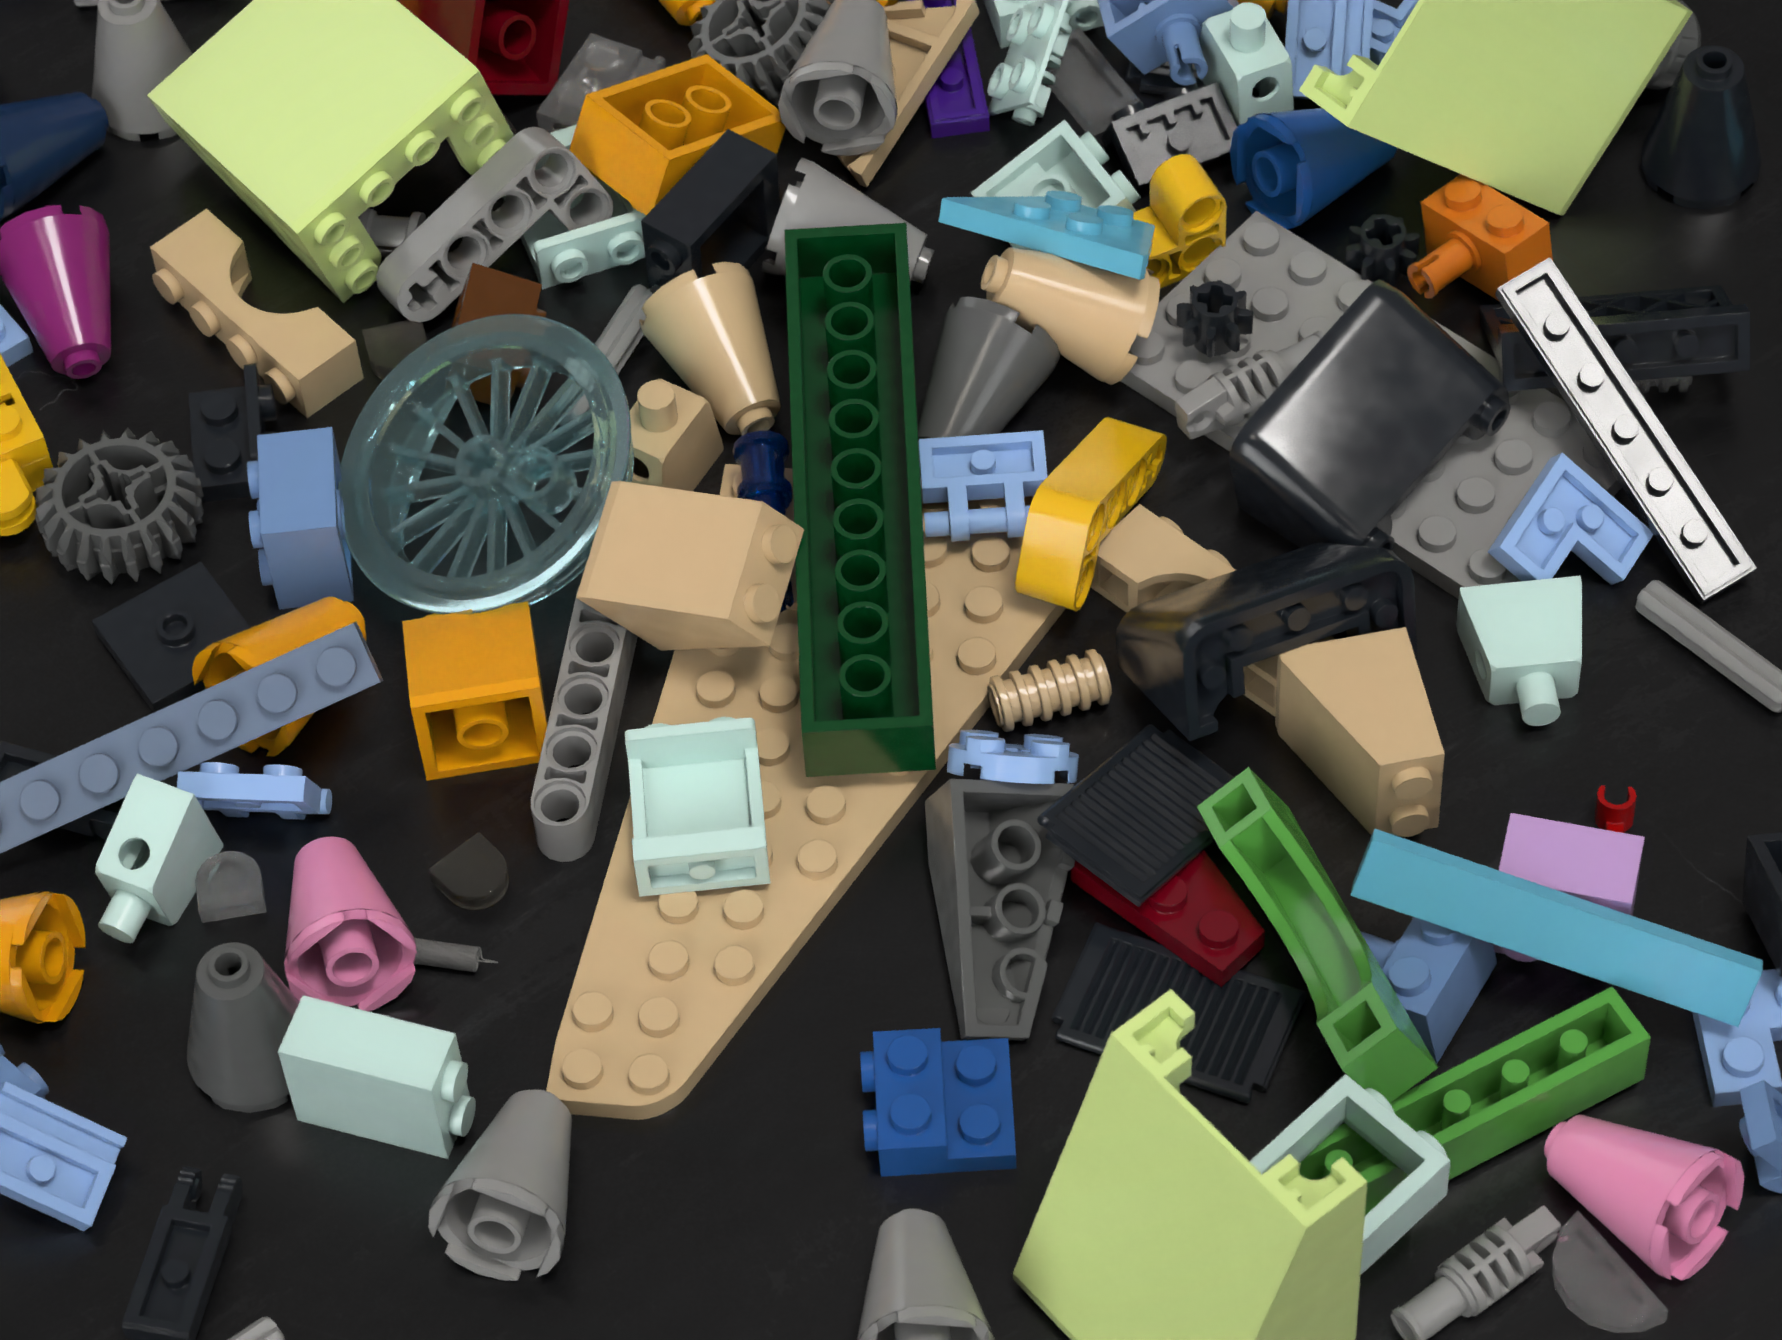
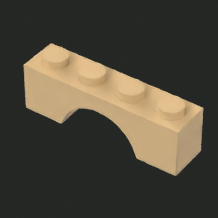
[150,208,364,418]
[1091,504,1334,717]

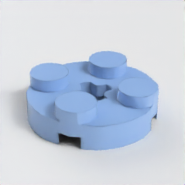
[947,730,1079,784]

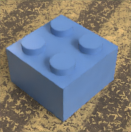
[247,427,354,609]

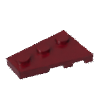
[1070,851,1265,987]

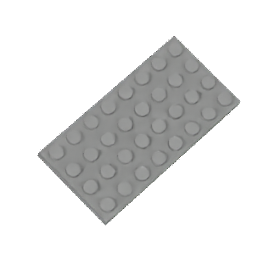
[1121,211,1622,599]

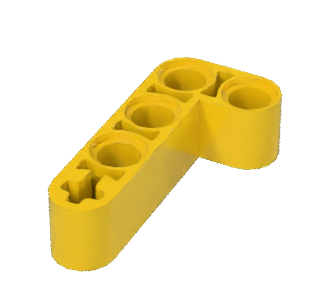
[1039,154,1226,289]
[1015,417,1167,611]

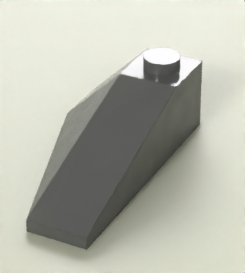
[925,779,1075,1041]

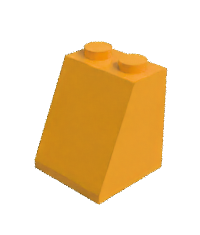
[402,601,548,781]

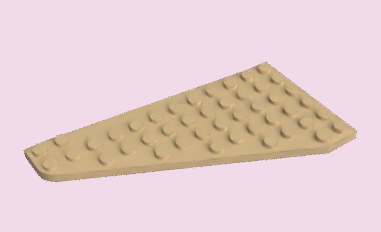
[546,464,1066,1120]

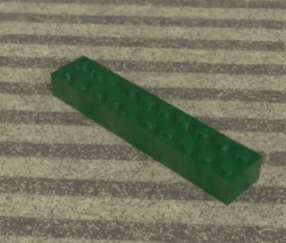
[784,223,936,777]

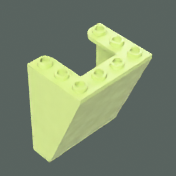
[147,0,514,303]
[1299,0,1693,216]
[1013,989,1367,1340]

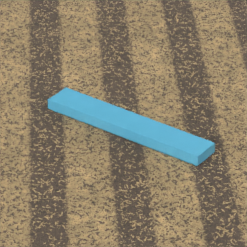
[1351,828,1763,1027]

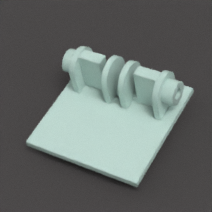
[988,0,1073,126]

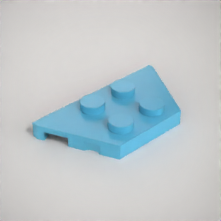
[939,191,1155,280]

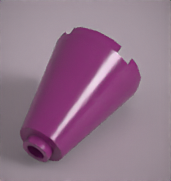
[0,205,111,379]

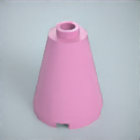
[284,836,417,1011]
[1544,1115,1745,1281]

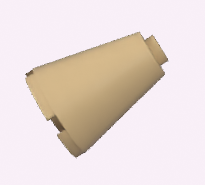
[981,248,1160,385]
[639,262,781,438]

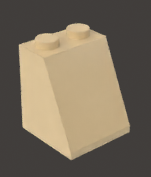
[576,481,804,651]
[1275,627,1445,837]

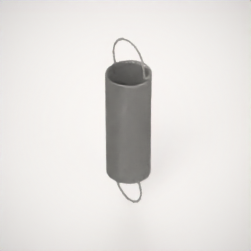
[414,938,498,973]

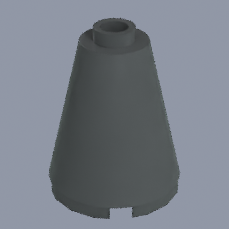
[918,296,1061,441]
[187,942,299,1113]

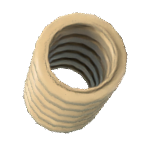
[987,649,1112,732]

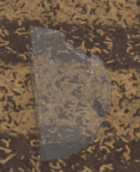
[1551,1211,1668,1333]

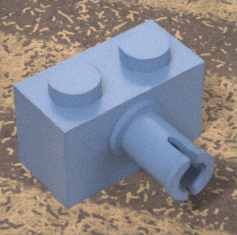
[1097,0,1238,85]
[1360,917,1497,1064]

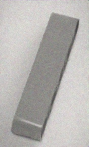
[531,585,638,862]

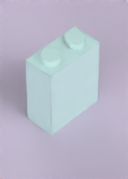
[278,995,476,1159]

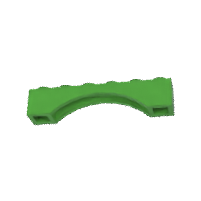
[1197,767,1438,1103]

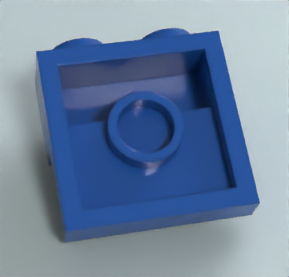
[860,1028,1017,1177]

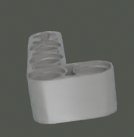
[376,127,613,322]

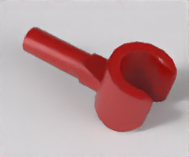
[1594,785,1637,833]

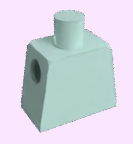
[1195,2,1294,126]
[1456,576,1582,726]
[95,774,224,943]

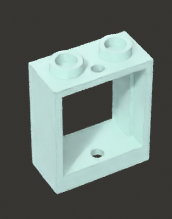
[1250,1074,1450,1275]

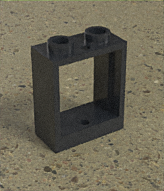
[641,129,781,294]

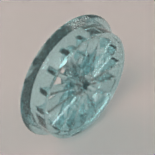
[338,314,634,615]

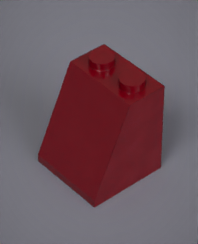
[397,0,569,95]

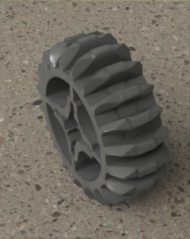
[688,0,835,106]
[35,428,204,585]

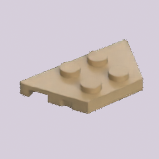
[836,0,980,187]

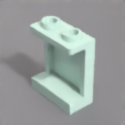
[503,125,646,289]
[625,717,771,897]

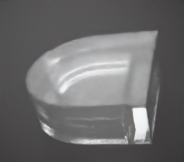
[196,851,267,923]

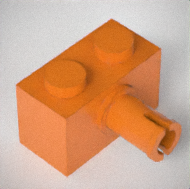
[1407,174,1553,302]

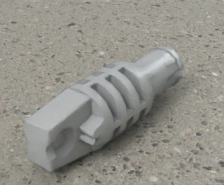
[1175,331,1325,439]
[1391,1205,1561,1340]

